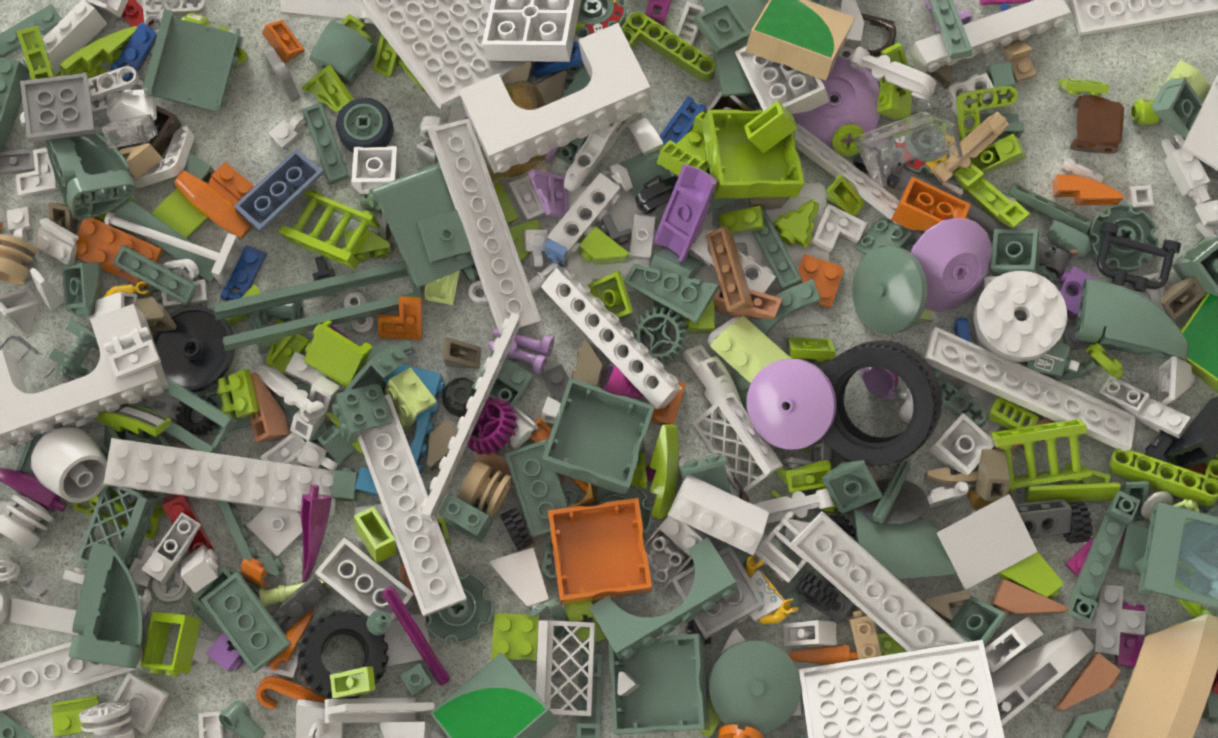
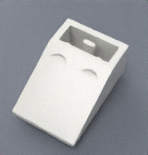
[644,516,712,590]

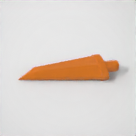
[268,609,313,671]
[788,644,859,665]

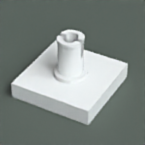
[296,699,344,738]

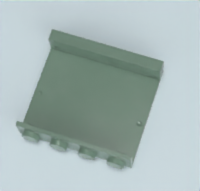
[143,9,244,113]

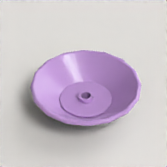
[792,58,881,150]
[911,217,993,312]

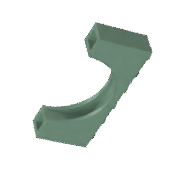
[589,537,738,659]

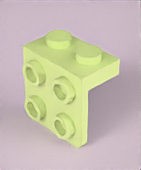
[383,367,437,432]

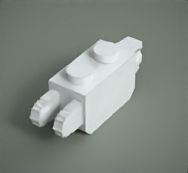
[1161,134,1210,205]

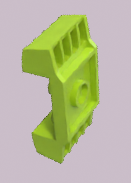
[657,111,710,176]

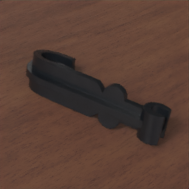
[635,171,710,215]

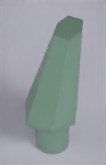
[1062,360,1098,380]

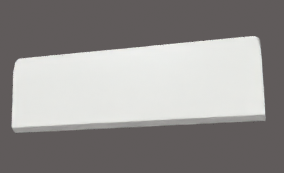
[10,598,79,635]

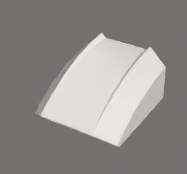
[352,146,399,194]

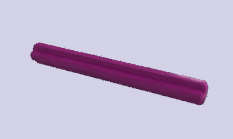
[382,586,450,686]

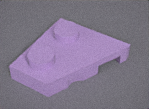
[529,169,569,219]

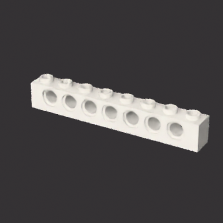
[541,267,682,409]

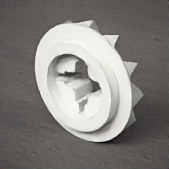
[0,560,20,584]
[152,567,188,602]

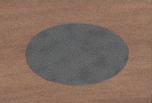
[857,479,928,524]

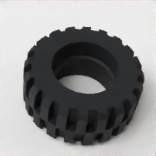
[297,610,389,699]

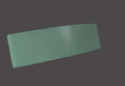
[577,653,602,738]

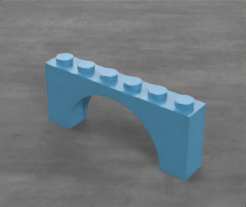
[355,365,445,497]

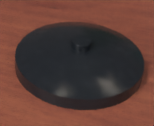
[152,306,235,392]

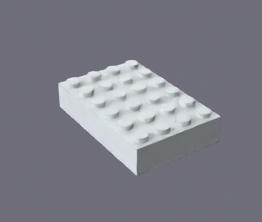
[482,0,581,62]

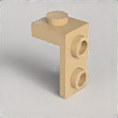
[847,608,882,660]

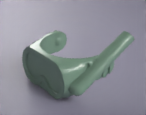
[530,599,570,642]

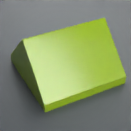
[588,271,633,321]

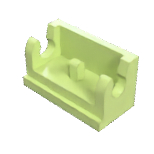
[423,271,460,305]

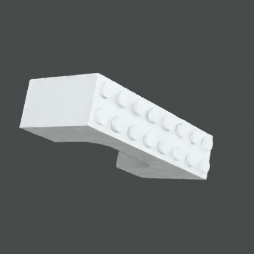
[459,23,652,174]
[0,304,169,451]

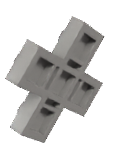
[1073,584,1146,656]

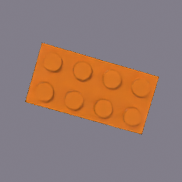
[76,218,164,289]

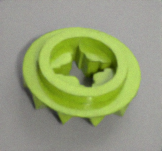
[832,123,866,157]

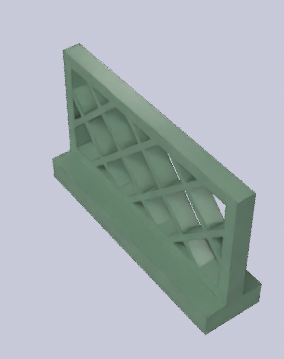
[76,485,158,570]

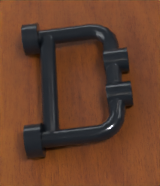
[1097,222,1181,292]

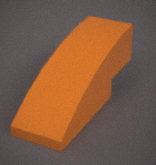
[1052,174,1123,205]

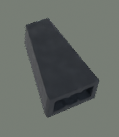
[1166,396,1218,469]

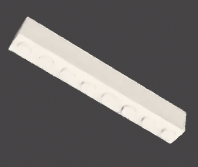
[910,0,1071,73]

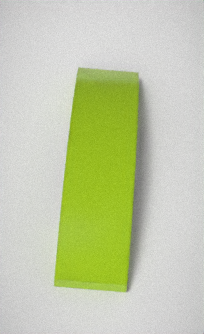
[953,162,1030,229]

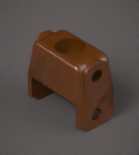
[1070,95,1124,154]

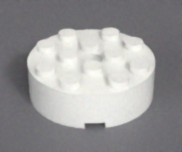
[973,271,1067,363]

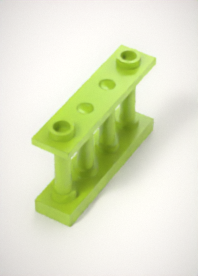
[279,190,381,270]
[991,419,1092,492]

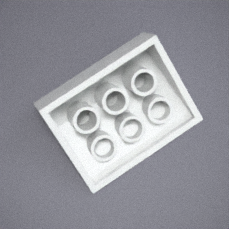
[735,46,829,114]

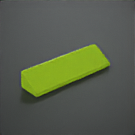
[1025,483,1121,503]

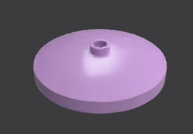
[747,359,836,449]

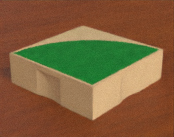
[745,0,855,81]

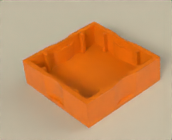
[548,498,652,605]

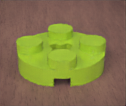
[1085,343,1125,381]

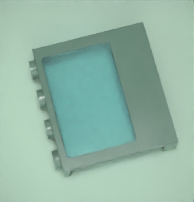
[1138,502,1218,615]

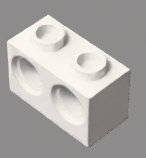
[945,73,994,117]

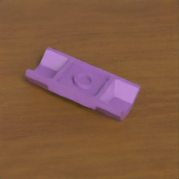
[653,164,717,262]

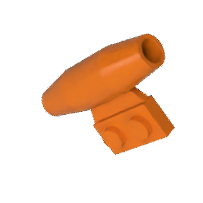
[174,162,255,239]

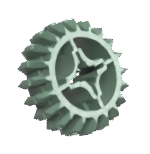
[631,307,689,366]

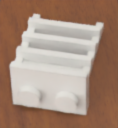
[755,511,807,583]

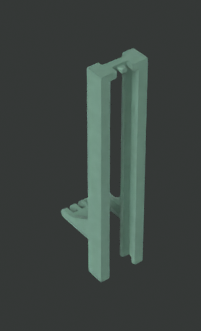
[213,260,423,354]
[49,320,237,454]

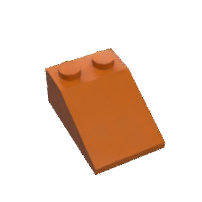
[891,176,971,231]

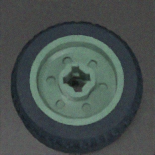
[336,97,394,153]

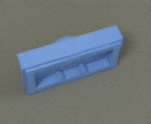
[544,239,568,267]

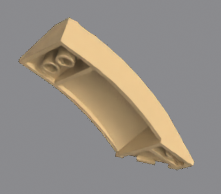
[1106,613,1218,738]

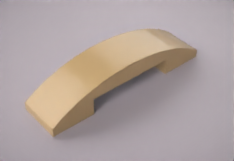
[924,455,1015,485]

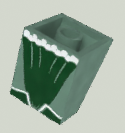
[1172,236,1218,297]

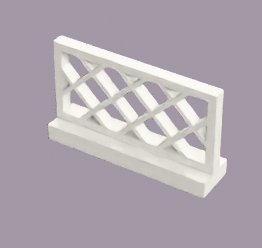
[692,392,783,494]
[536,619,596,716]
[325,698,434,724]

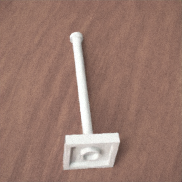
[104,212,244,287]

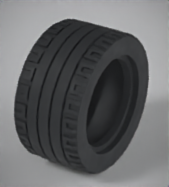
[823,340,943,467]

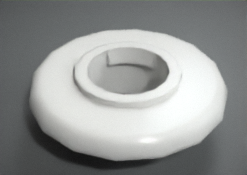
[1141,491,1173,519]

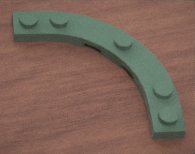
[734,279,822,413]

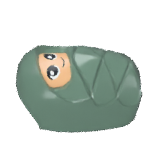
[1047,220,1092,259]

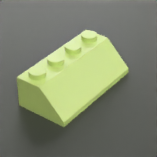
[710,316,792,383]

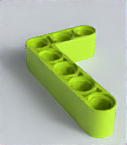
[621,12,715,82]
[1108,448,1218,507]

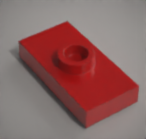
[122,0,154,27]

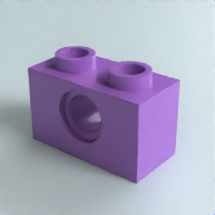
[1058,267,1096,320]

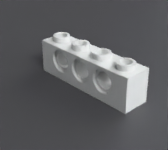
[547,173,621,258]
[689,229,776,294]

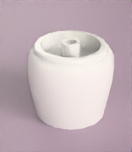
[31,426,107,503]

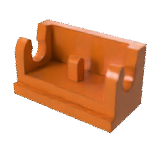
[650,382,686,426]

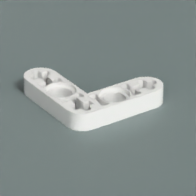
[143,0,205,54]
[130,126,195,188]

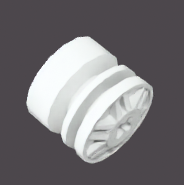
[0,494,55,551]
[79,701,135,738]

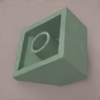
[990,229,1040,276]

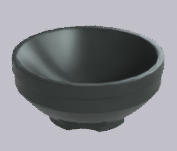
[442,377,476,417]

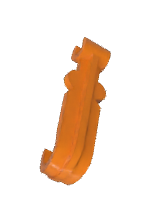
[256,676,326,710]

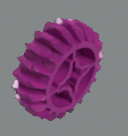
[463,396,519,456]

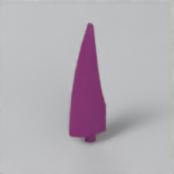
[0,468,67,512]
[300,484,332,583]

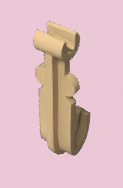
[931,112,1010,183]

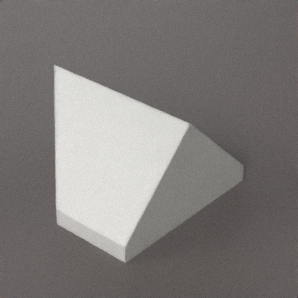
[0,287,41,339]

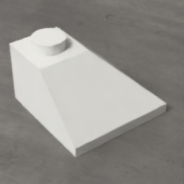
[107,90,156,142]
[1157,356,1194,406]
[928,413,995,476]

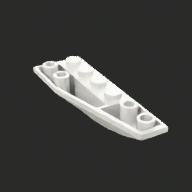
[990,629,1095,726]

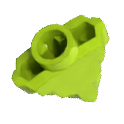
[773,199,819,248]

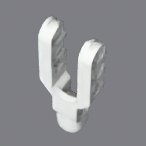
[20,66,144,128]
[564,113,636,192]

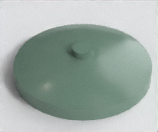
[852,246,928,334]
[708,640,801,734]

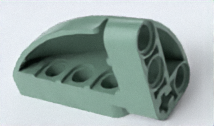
[44,132,136,220]
[1075,278,1188,361]
[853,509,957,579]
[68,542,143,669]

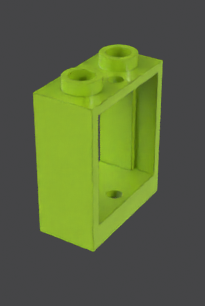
[140,612,201,677]

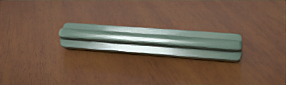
[873,460,911,524]

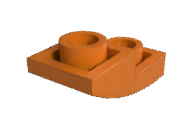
[241,558,268,589]

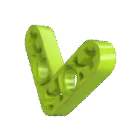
[956,86,1018,142]

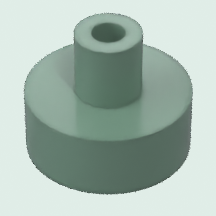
[366,610,392,636]

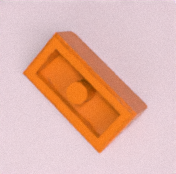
[262,20,305,64]

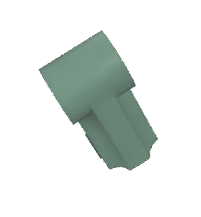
[219,700,266,738]

